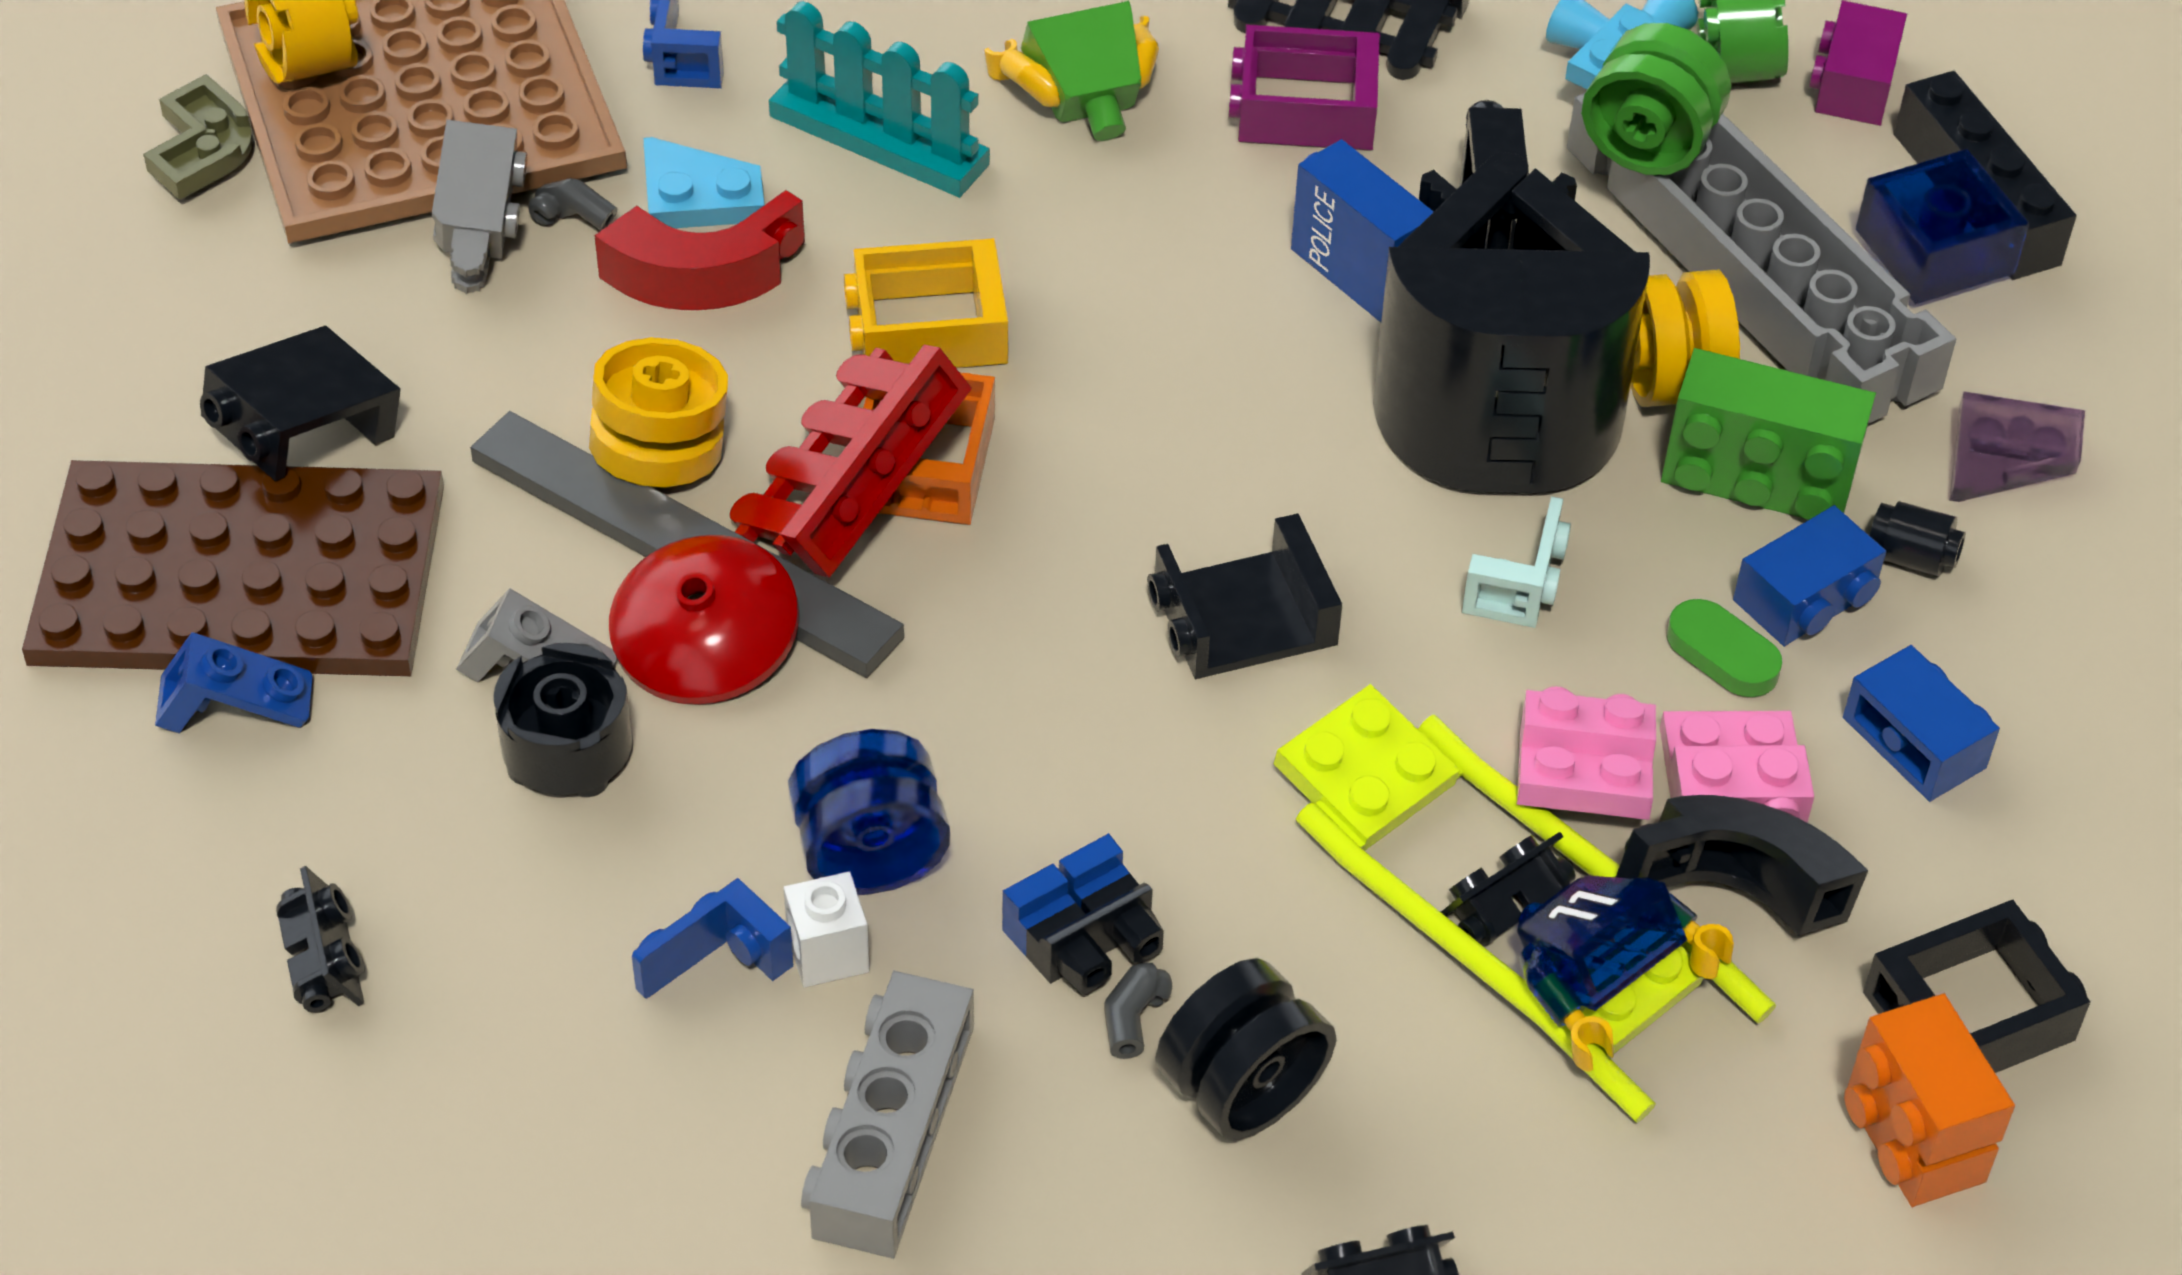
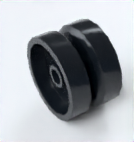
[1155,958,1337,1140]

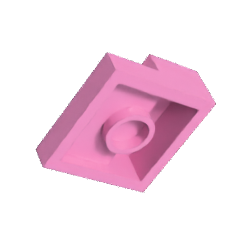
[1517,686,1656,820]
[1660,711,1814,823]

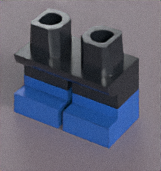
[1002,833,1164,995]

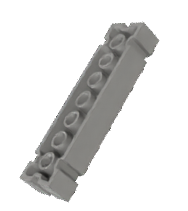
[1567,93,1957,424]

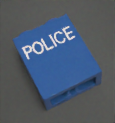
[1291,139,1434,322]

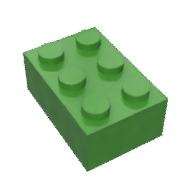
[1661,348,1876,520]

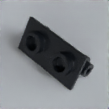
[1441,832,1576,945]
[276,866,364,1012]
[1301,1225,1459,1275]

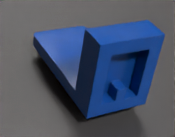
[643,0,724,88]
[155,632,312,733]
[632,878,793,998]

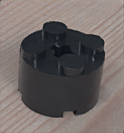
[494,643,632,797]

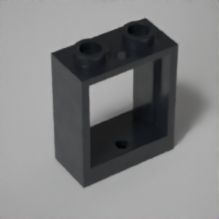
[1863,899,2091,1073]

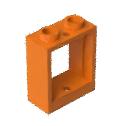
[863,372,995,525]

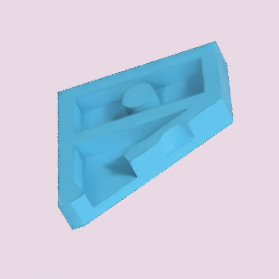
[643,137,764,228]

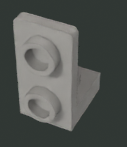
[456,588,617,682]

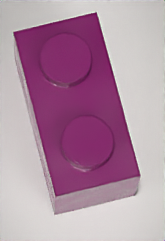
[1809,0,1908,126]

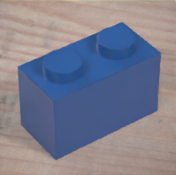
[1733,505,1886,647]
[1842,644,2000,802]

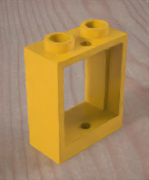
[844,238,1008,368]

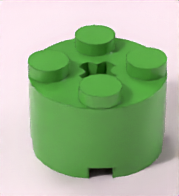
[1696,0,1788,84]

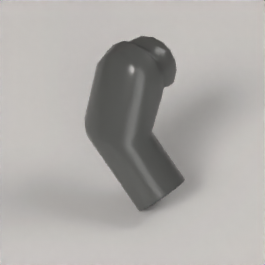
[528,178,618,231]
[1104,963,1173,1059]

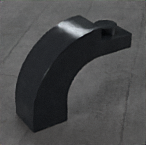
[1614,795,1869,936]

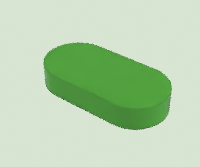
[1667,599,1782,697]

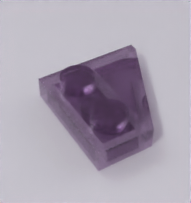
[1949,391,2085,502]

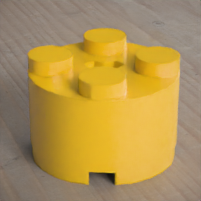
[244,0,358,83]

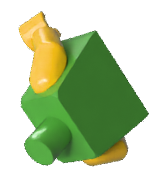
[984,1,1159,141]

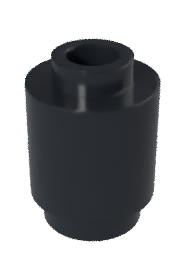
[1869,501,1966,576]

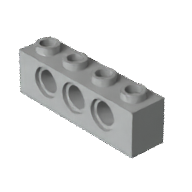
[801,970,974,1259]

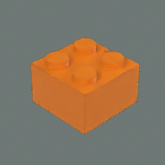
[1844,993,2016,1207]

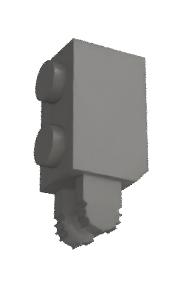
[432,120,527,295]

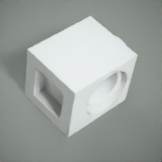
[784,871,869,988]

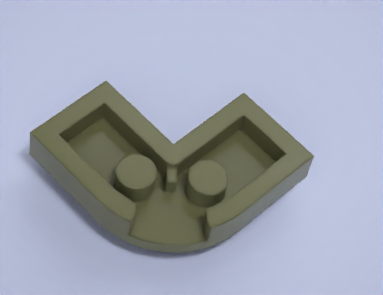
[143,74,253,200]

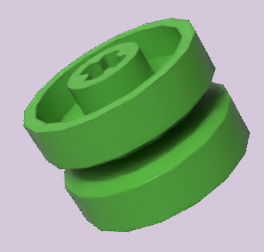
[1581,23,1732,175]

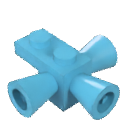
[1546,0,1698,89]

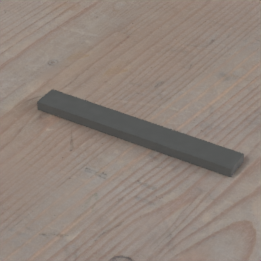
[470,411,904,678]

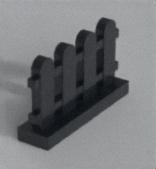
[1228,0,1469,80]

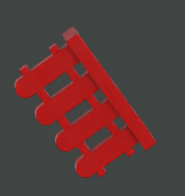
[730,344,972,578]

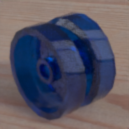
[788,729,950,895]

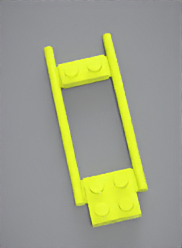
[1273,684,1776,1123]

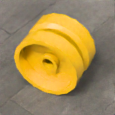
[1630,269,1740,407]
[589,337,728,488]

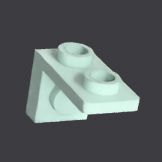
[1462,496,1571,628]

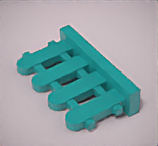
[769,1,990,198]

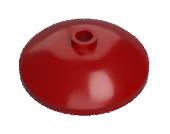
[609,535,799,704]

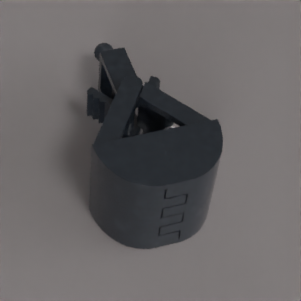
[1373,100,1650,493]

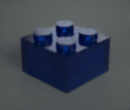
[1855,149,2029,304]

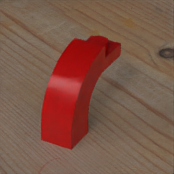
[594,190,805,311]

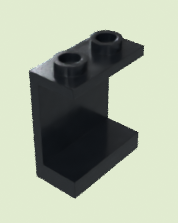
[200,325,401,481]
[1147,513,1342,680]

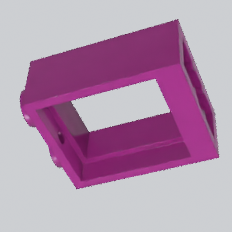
[1229,25,1380,150]

